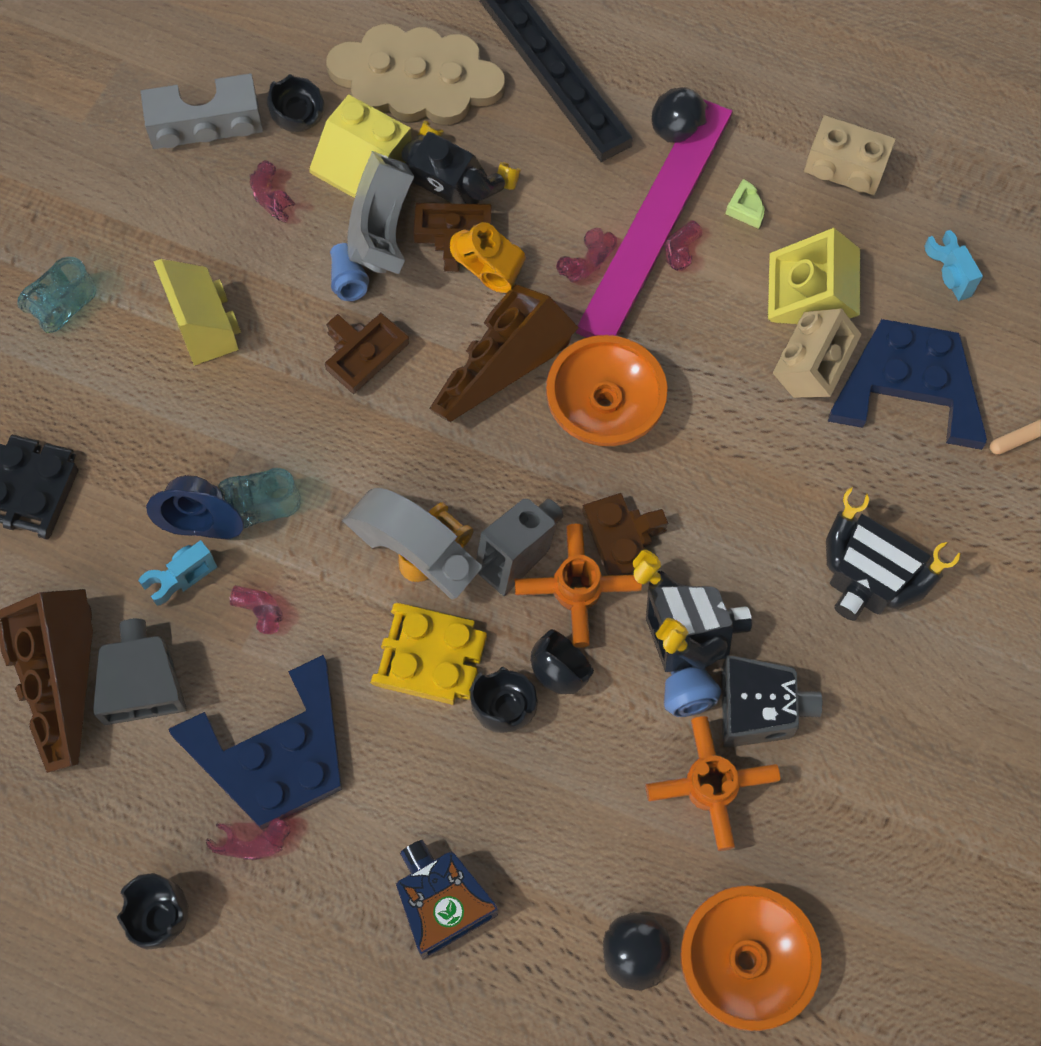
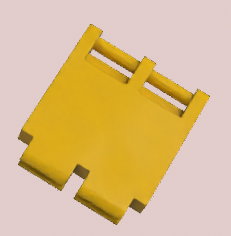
[370,603,487,705]

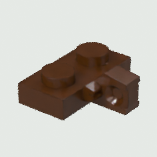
[414,203,492,272]
[325,312,409,395]
[582,493,669,575]

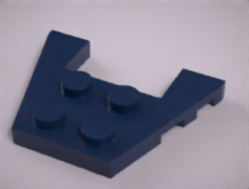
[828,319,987,450]
[168,655,342,830]

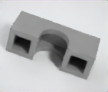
[140,73,263,149]

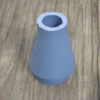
[330,243,369,301]

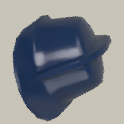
[146,475,244,539]

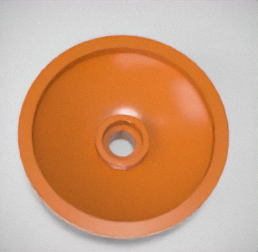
[546,335,668,446]
[680,886,822,1031]

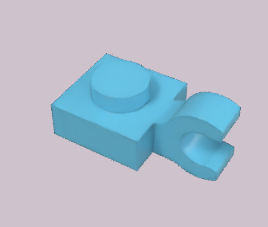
[924,230,983,301]
[138,540,217,606]

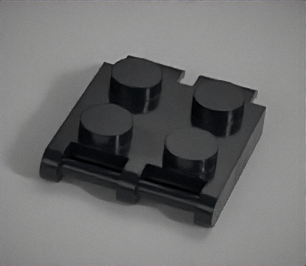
[0,434,79,540]

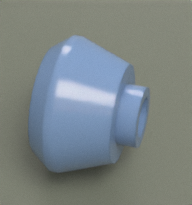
[664,666,721,717]

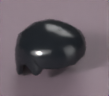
[267,74,324,132]
[651,87,709,142]
[530,629,594,694]
[469,667,538,733]
[117,873,189,950]
[603,912,672,991]

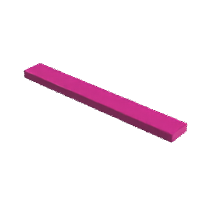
[576,99,733,338]

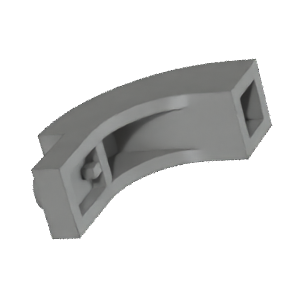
[347,151,414,274]
[342,488,483,599]

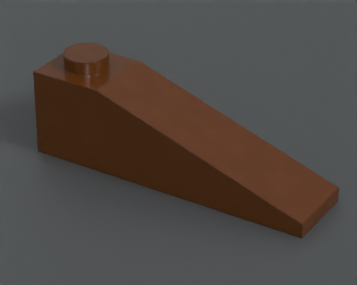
[429,284,579,422]
[0,589,93,773]

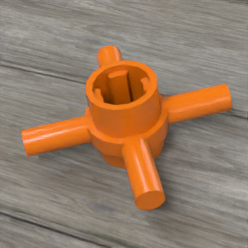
[515,523,642,648]
[646,716,780,851]

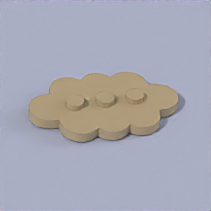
[326,24,505,125]

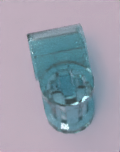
[17,257,96,333]
[218,468,301,528]

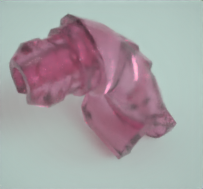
[249,160,295,223]
[556,228,617,283]
[206,817,290,861]

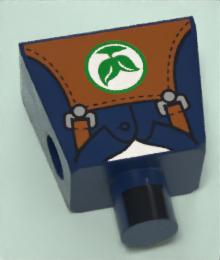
[396,840,498,960]

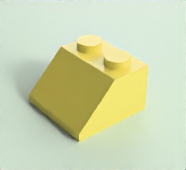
[309,94,412,198]
[768,228,860,324]
[154,259,241,366]

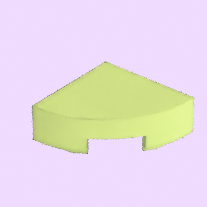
[725,179,765,229]

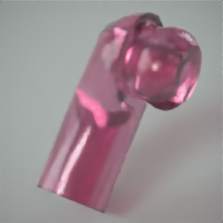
[665,220,703,271]
[230,585,283,634]

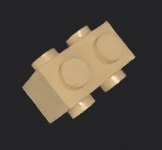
[804,115,896,196]
[773,309,862,398]

